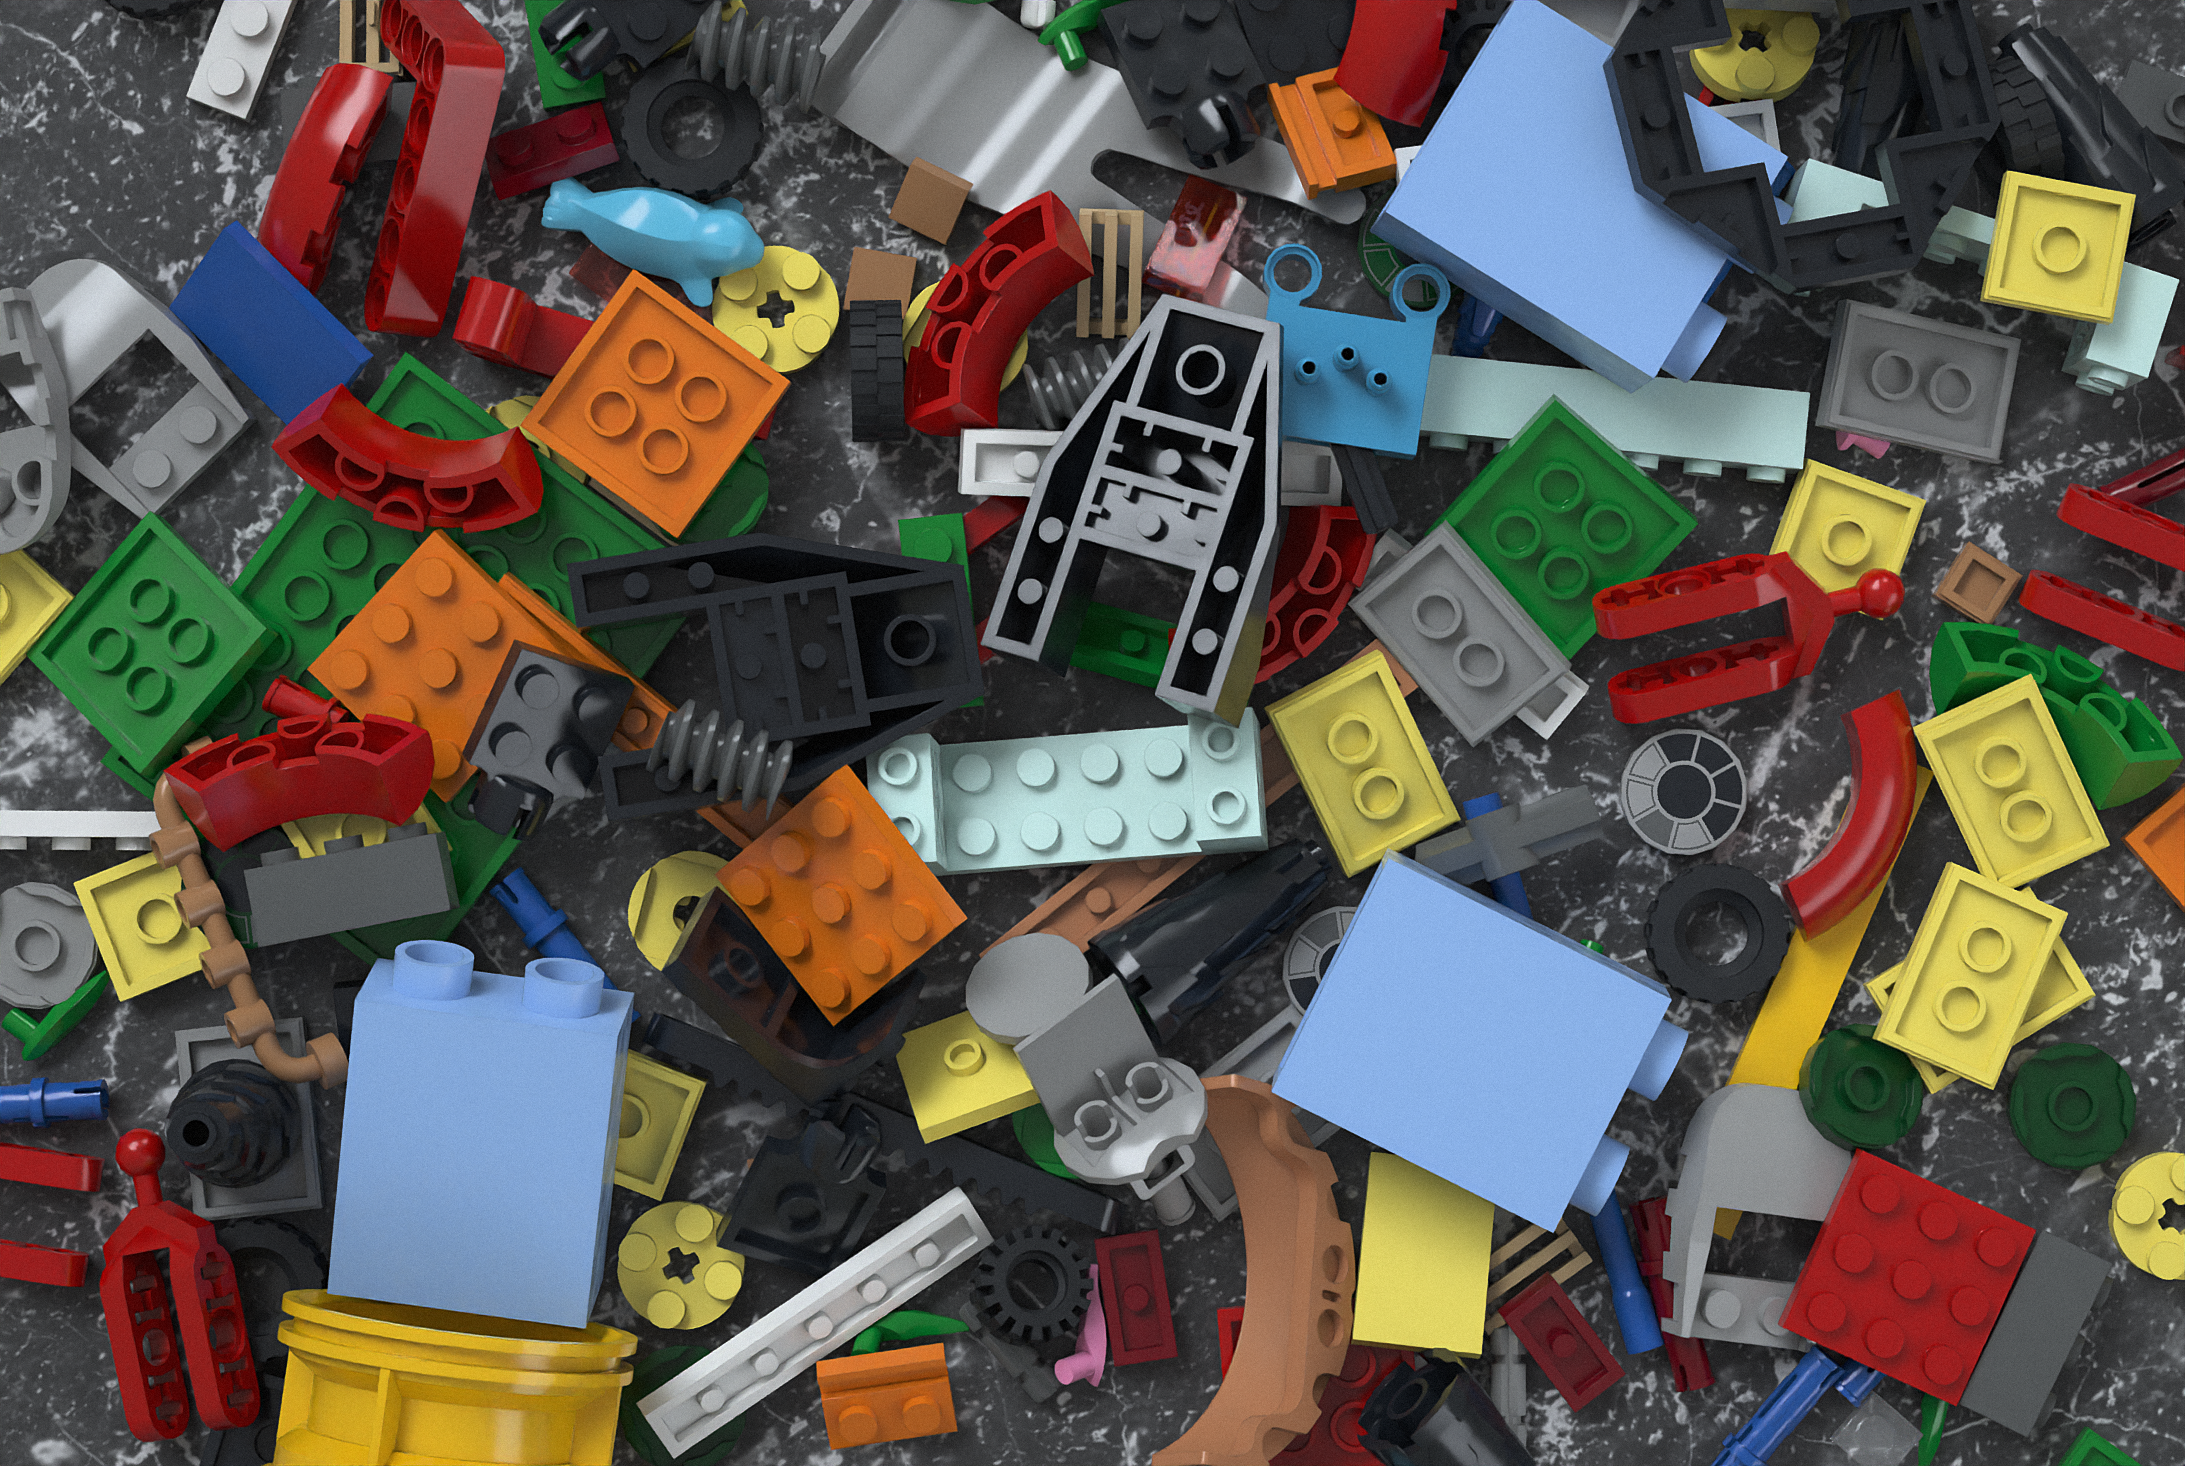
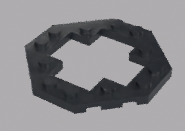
[1602,0,2002,295]

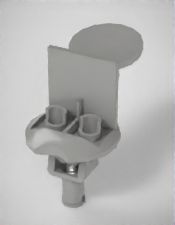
[966,933,1208,1226]

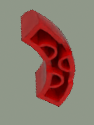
[1333,0,1457,128]
[257,63,394,297]
[904,190,1094,437]
[271,383,544,533]
[1168,505,1377,685]
[1778,688,1918,943]
[163,713,435,852]

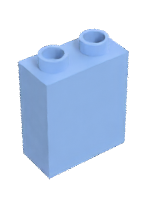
[1370,0,1794,394]
[1271,848,1689,1233]
[327,940,634,1329]

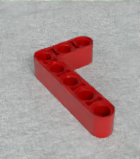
[364,0,505,338]
[452,276,778,441]

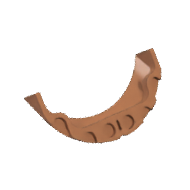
[1151,1074,1356,1466]

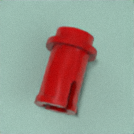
[262,674,350,723]

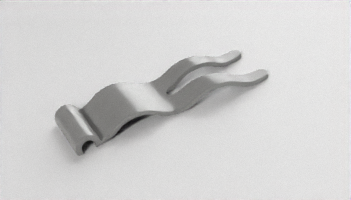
[796,0,1366,320]

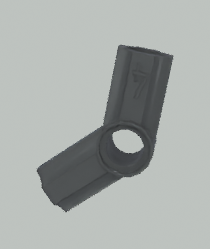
[1414,784,1604,886]

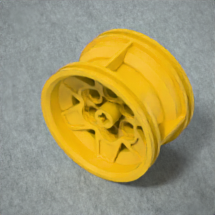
[262,1289,638,1466]

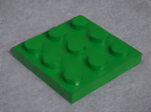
[1424,394,1698,661]
[26,511,279,780]

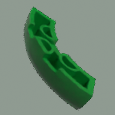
[1929,622,2184,810]

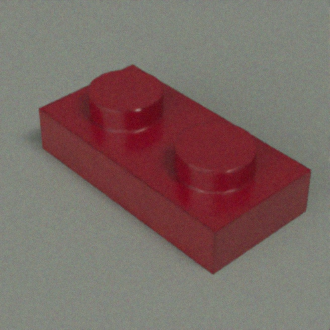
[485,101,620,201]
[1094,1228,1178,1367]
[1497,1271,1626,1413]

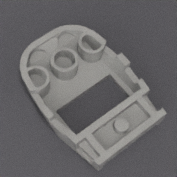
[0,259,258,520]
[0,287,71,555]
[1661,1083,1851,1353]

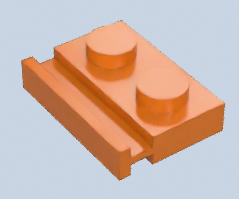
[1267,67,1397,200]
[816,1343,957,1450]

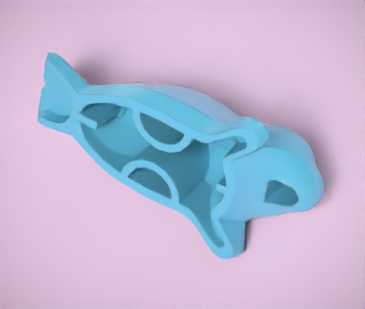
[541,177,765,308]

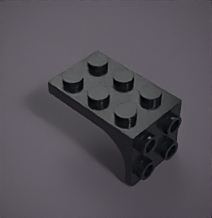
[661,886,927,1109]

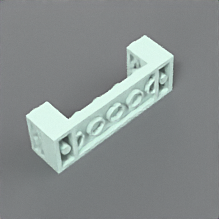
[1773,158,2179,396]
[866,707,1268,876]

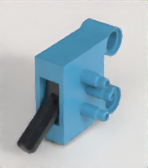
[1262,243,1450,535]

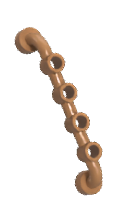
[149,735,349,1090]

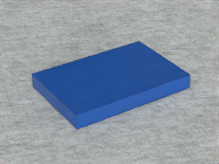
[169,220,374,425]

